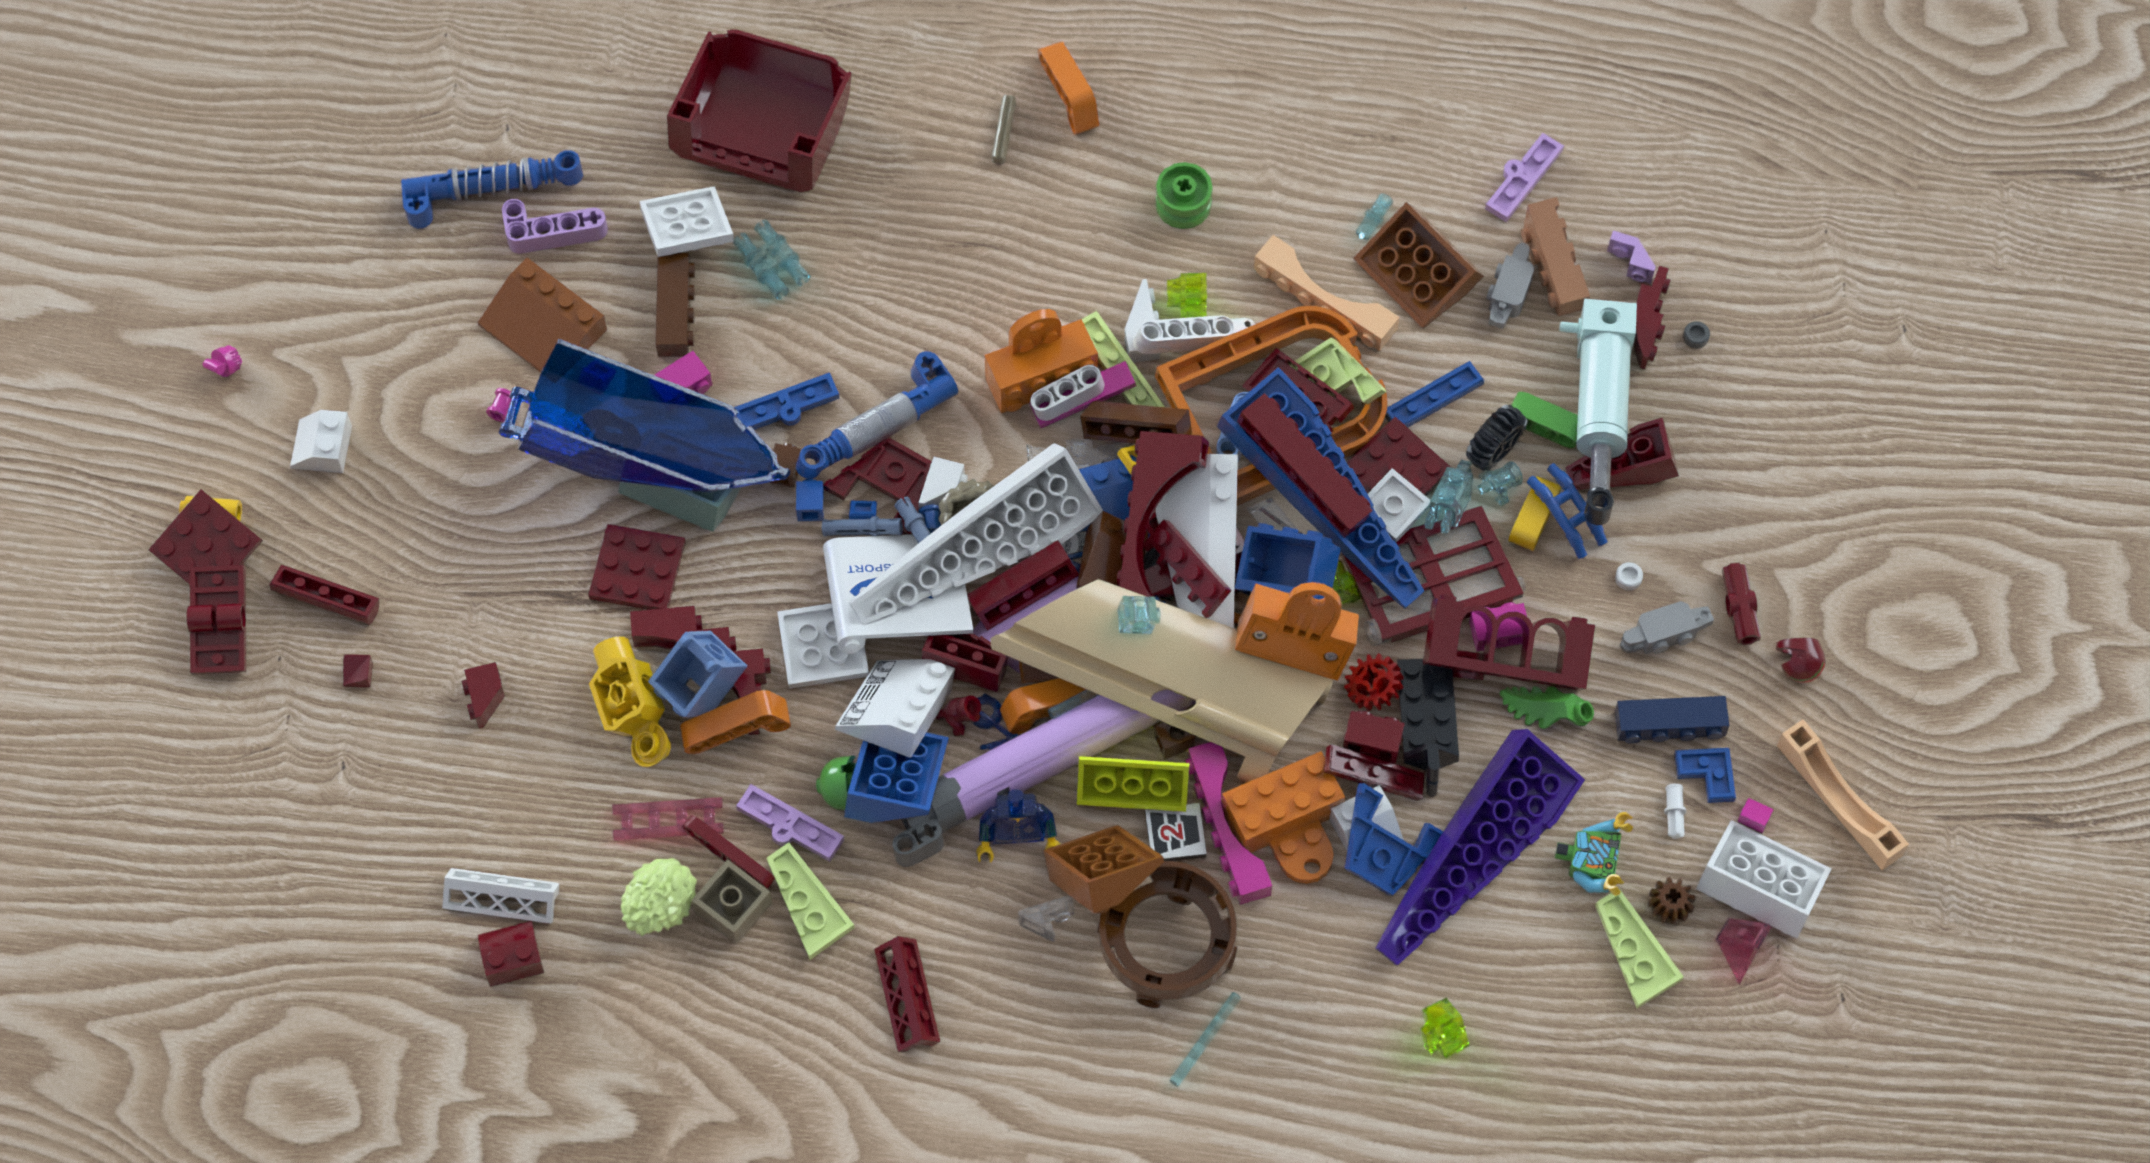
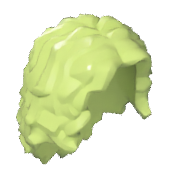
[621,858,697,936]

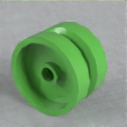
[1155,162,1213,229]

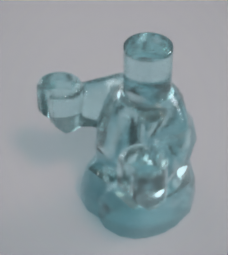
[1477,461,1523,506]

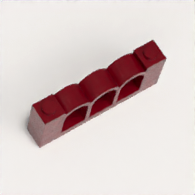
[1423,595,1595,690]

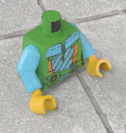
[1555,812,1633,896]

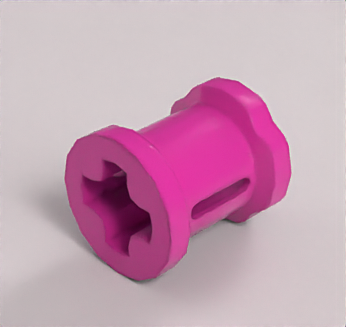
[486,388,518,422]

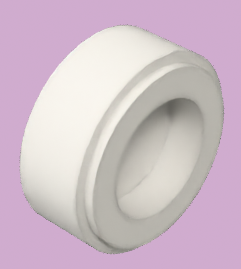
[1615,562,1643,591]

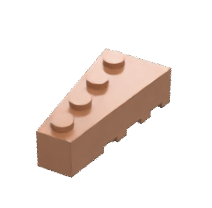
[1521,197,1590,317]

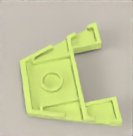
[1290,338,1386,404]

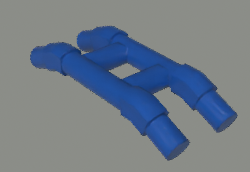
[1527,463,1608,559]

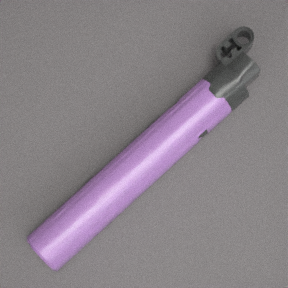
[892,689,1196,867]

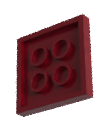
[1347,416,1452,496]
[148,489,263,585]
[588,524,686,610]

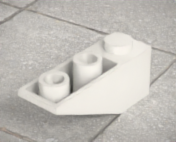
[1125,279,1160,363]

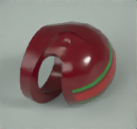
[1776,638,1826,683]

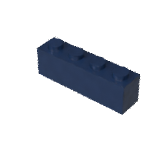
[1614,696,1730,744]

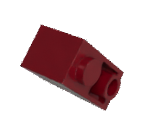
[461,662,505,728]

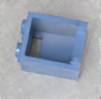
[648,631,747,718]

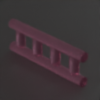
[612,797,724,841]

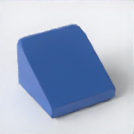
[849,501,877,519]

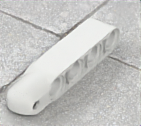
[1133,316,1255,354]

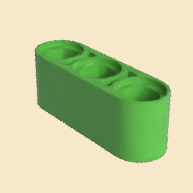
[1511,392,1578,448]

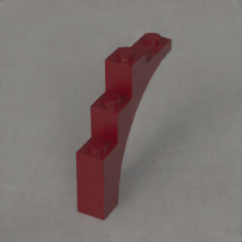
[630,605,771,735]

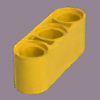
[1508,476,1561,551]

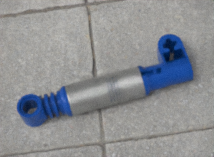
[796,351,958,479]

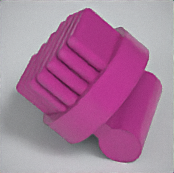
[203,345,242,377]

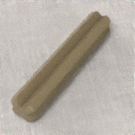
[991,95,1016,164]

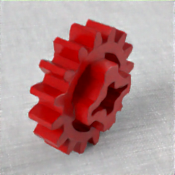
[1344,653,1404,712]

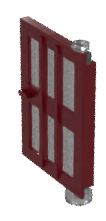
[1341,505,1526,646]

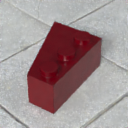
[922,633,1008,692]

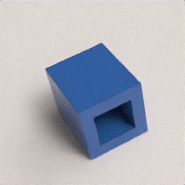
[796,479,824,522]

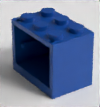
[1235,523,1341,599]

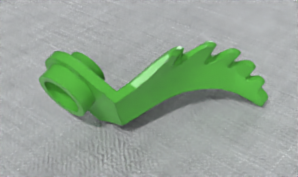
[1500,686,1594,729]

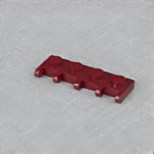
[1143,519,1232,618]

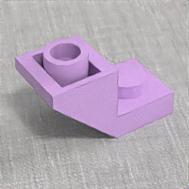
[1607,231,1655,284]

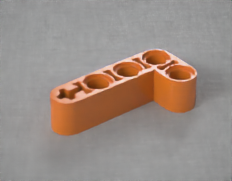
[1038,41,1099,135]
[1000,678,1099,735]
[680,690,791,754]

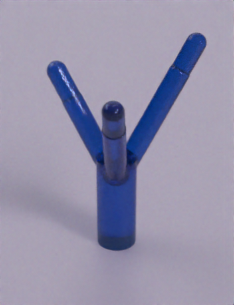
[979,711,1021,750]

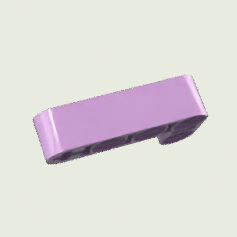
[502,199,608,254]

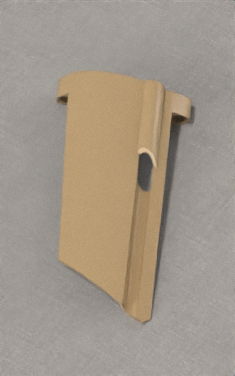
[990,579,1333,783]

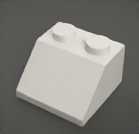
[290,410,352,473]
[1329,785,1404,851]

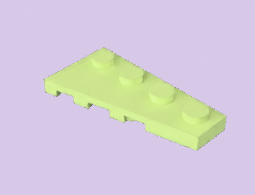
[767,842,855,960]
[1595,889,1684,1008]

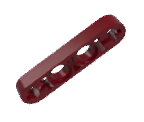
[682,815,775,889]

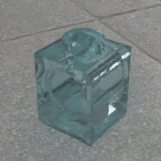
[1117,596,1161,634]

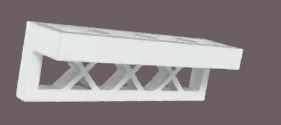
[442,868,559,924]

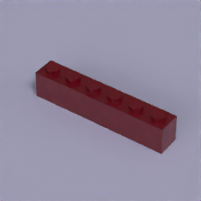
[1237,393,1373,538]

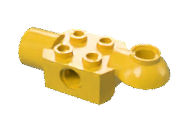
[589,636,671,767]

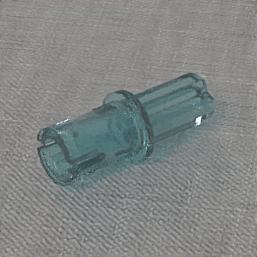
[1356,193,1393,240]

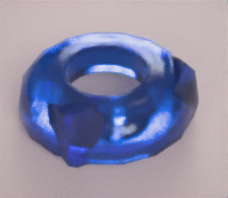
[972,693,1003,729]

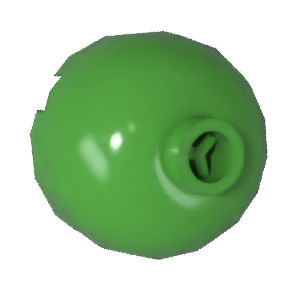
[816,755,856,810]

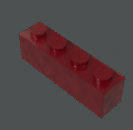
[967,540,1079,631]

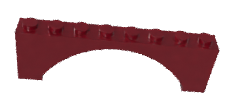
[1117,431,1209,600]

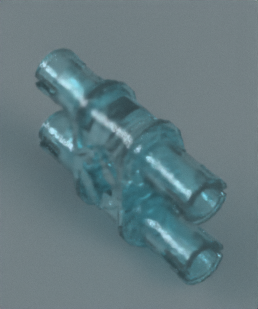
[733,219,811,300]

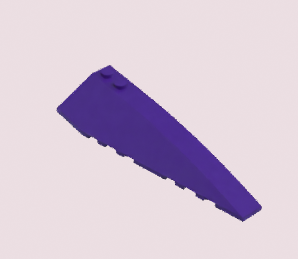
[1375,729,1585,965]

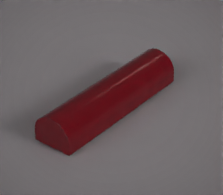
[269,564,379,625]

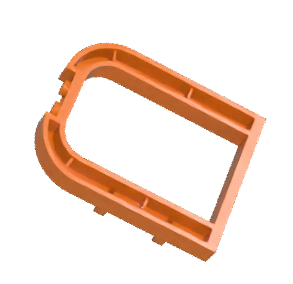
[1155,306,1387,506]

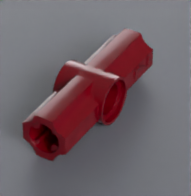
[1722,562,1761,645]

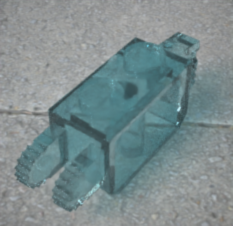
[1425,459,1473,533]

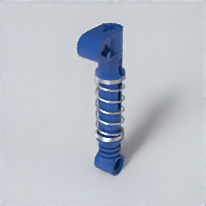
[401,150,583,229]

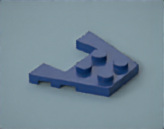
[1344,783,1443,895]

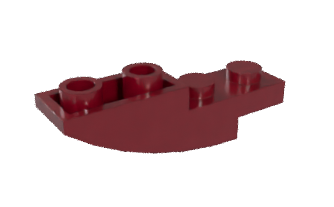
[1633,265,1671,370]

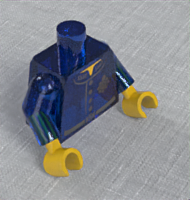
[976,789,1060,863]

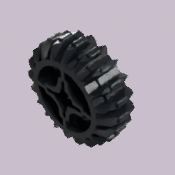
[1466,405,1527,471]

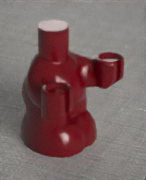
[936,695,981,737]

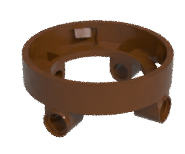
[1097,861,1238,1008]

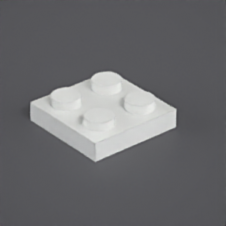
[1368,468,1432,542]

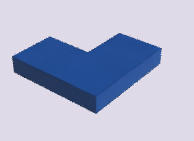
[1674,748,1736,803]

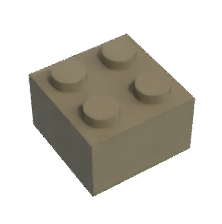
[692,860,772,944]

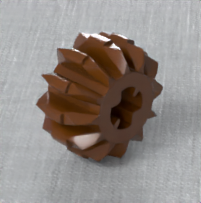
[1648,876,1696,925]

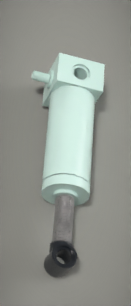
[1559,299,1637,525]

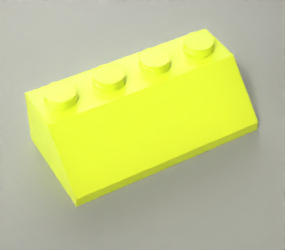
[1077,756,1189,812]

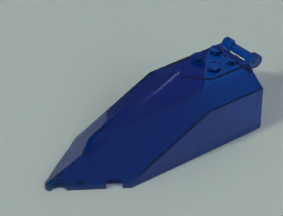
[499,339,790,492]

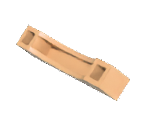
[1254,235,1400,351]
[1777,719,1909,870]

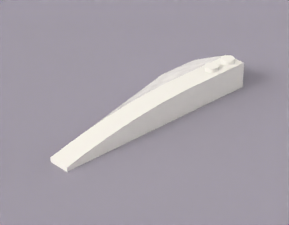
[849,443,1103,625]
[1156,454,1238,628]

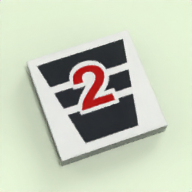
[1145,803,1206,861]

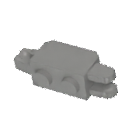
[1486,243,1535,329]
[1620,601,1714,654]

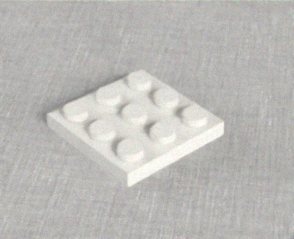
[640,186,734,257]
[777,603,869,689]

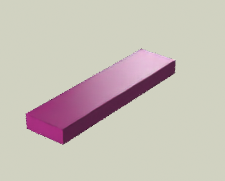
[1030,361,1136,428]

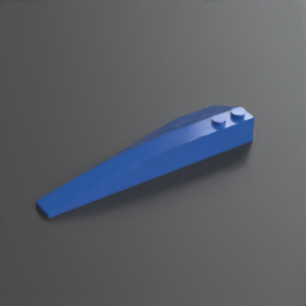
[1217,367,1424,609]

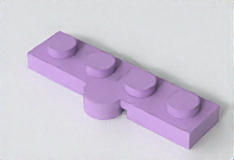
[1485,133,1564,222]
[736,784,844,862]

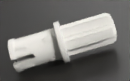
[1664,784,1686,839]

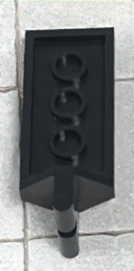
[1397,659,1459,797]

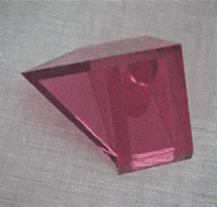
[1715,918,1772,985]

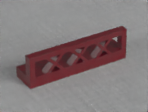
[874,936,941,1053]

